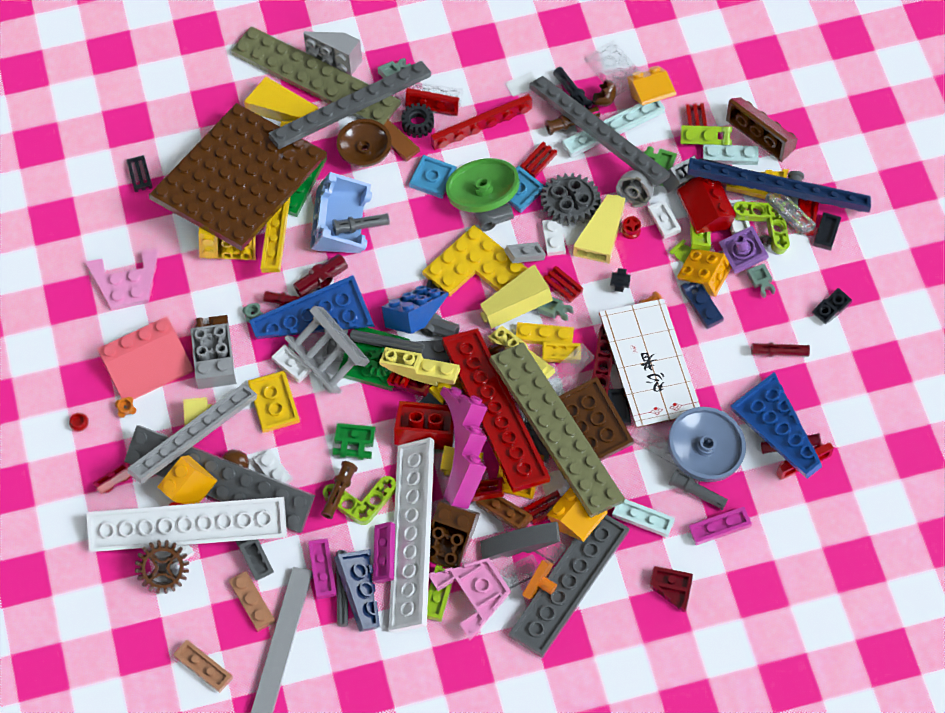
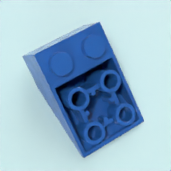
[382,285,448,334]

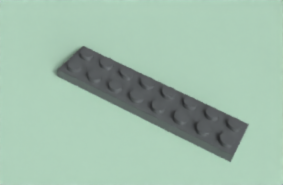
[508,514,630,658]

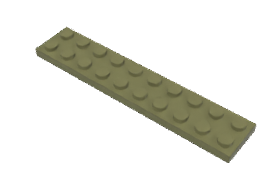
[231,26,401,125]
[489,342,625,518]

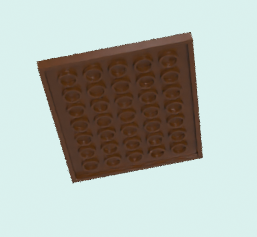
[149,103,327,251]

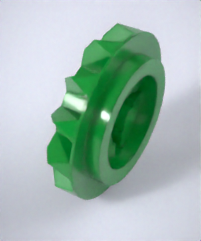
[365,348,392,377]

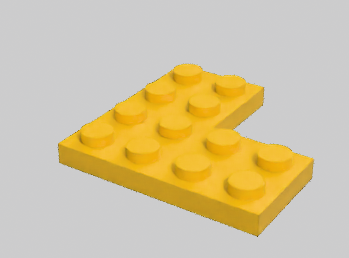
[422,225,528,297]

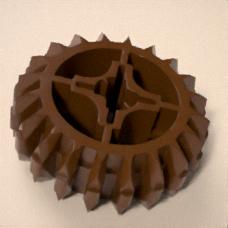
[135,540,190,594]

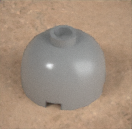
[616,170,654,207]

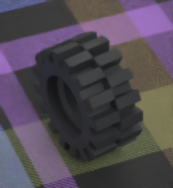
[401,103,434,138]

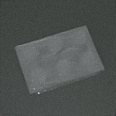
[584,40,640,96]

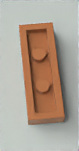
[229,571,275,632]
[173,639,233,693]

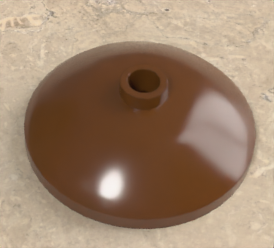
[337,119,392,167]

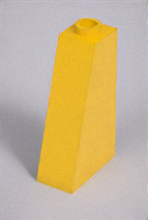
[244,76,318,122]

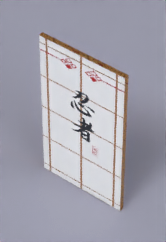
[599,299,700,428]

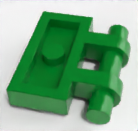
[333,423,376,460]

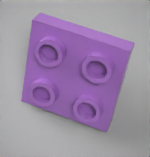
[719,226,769,274]

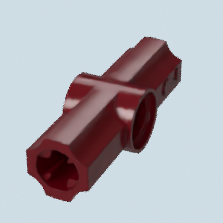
[293,254,348,297]

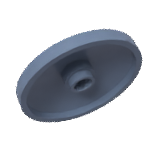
[668,407,746,482]

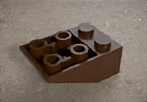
[429,500,480,568]

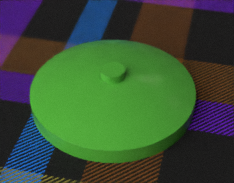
[446,158,520,213]

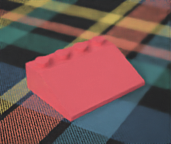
[97,316,194,400]

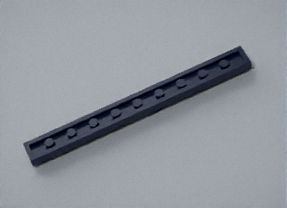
[687,158,871,213]

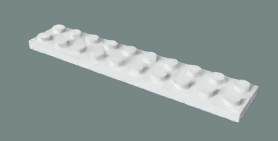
[388,438,434,633]
[86,497,287,552]

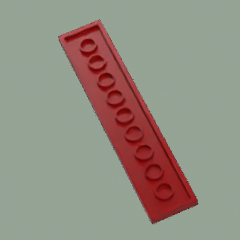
[442,328,551,493]

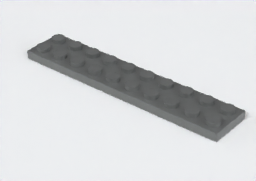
[124,425,315,533]

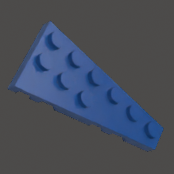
[249,275,375,339]
[730,372,822,479]

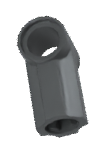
[474,203,514,232]
[420,313,460,337]

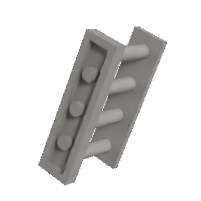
[285,305,370,394]

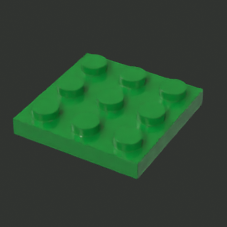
[338,327,410,391]

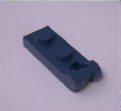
[680,282,724,329]

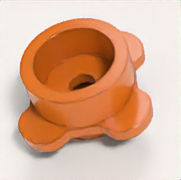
[115,397,137,418]

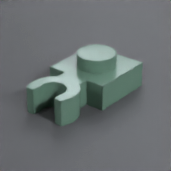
[378,58,411,78]
[747,264,775,298]
[537,297,574,321]

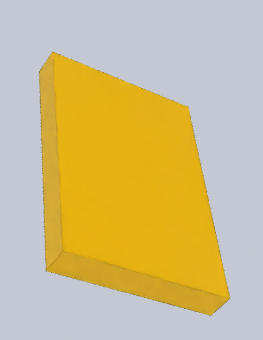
[248,370,300,433]

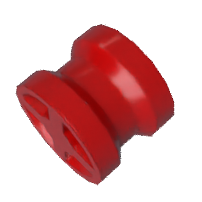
[622,216,641,239]

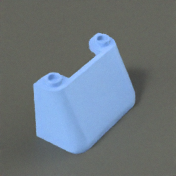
[310,172,372,253]

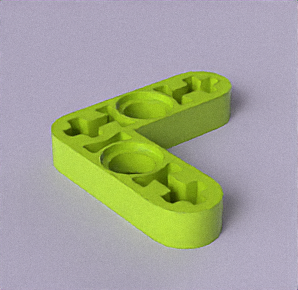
[732,201,790,254]
[323,476,396,525]

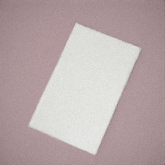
[505,71,536,97]

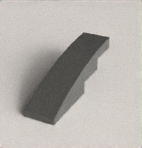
[480,522,560,560]
[235,539,274,581]

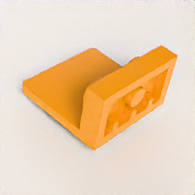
[677,249,732,297]

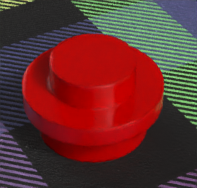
[69,413,89,432]

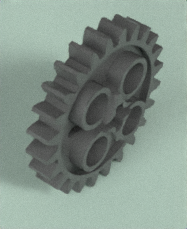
[540,173,601,225]

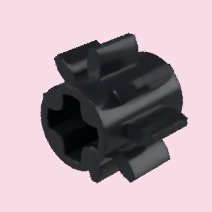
[610,268,631,292]

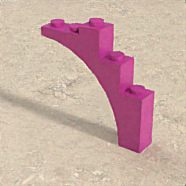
[440,387,487,509]

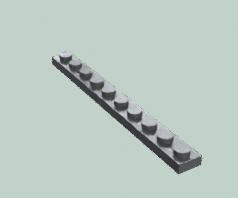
[269,60,431,149]
[529,75,670,187]

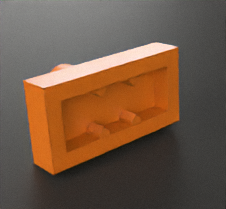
[522,560,557,599]

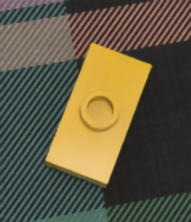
[542,342,581,363]

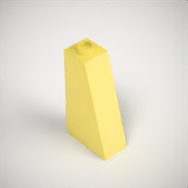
[573,194,626,264]
[480,265,553,329]

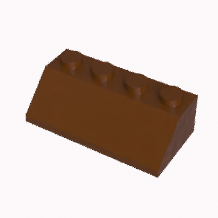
[726,97,798,162]

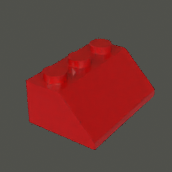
[677,177,736,234]
[394,401,455,450]

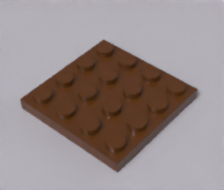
[558,377,634,480]

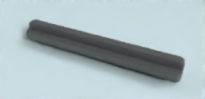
[350,330,425,354]
[336,550,348,627]

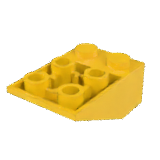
[198,227,256,260]

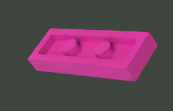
[688,507,752,546]
[373,521,395,584]
[308,538,337,600]

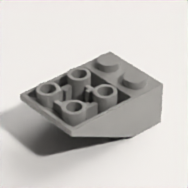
[303,31,363,76]
[191,323,237,389]

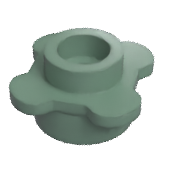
[242,303,263,323]

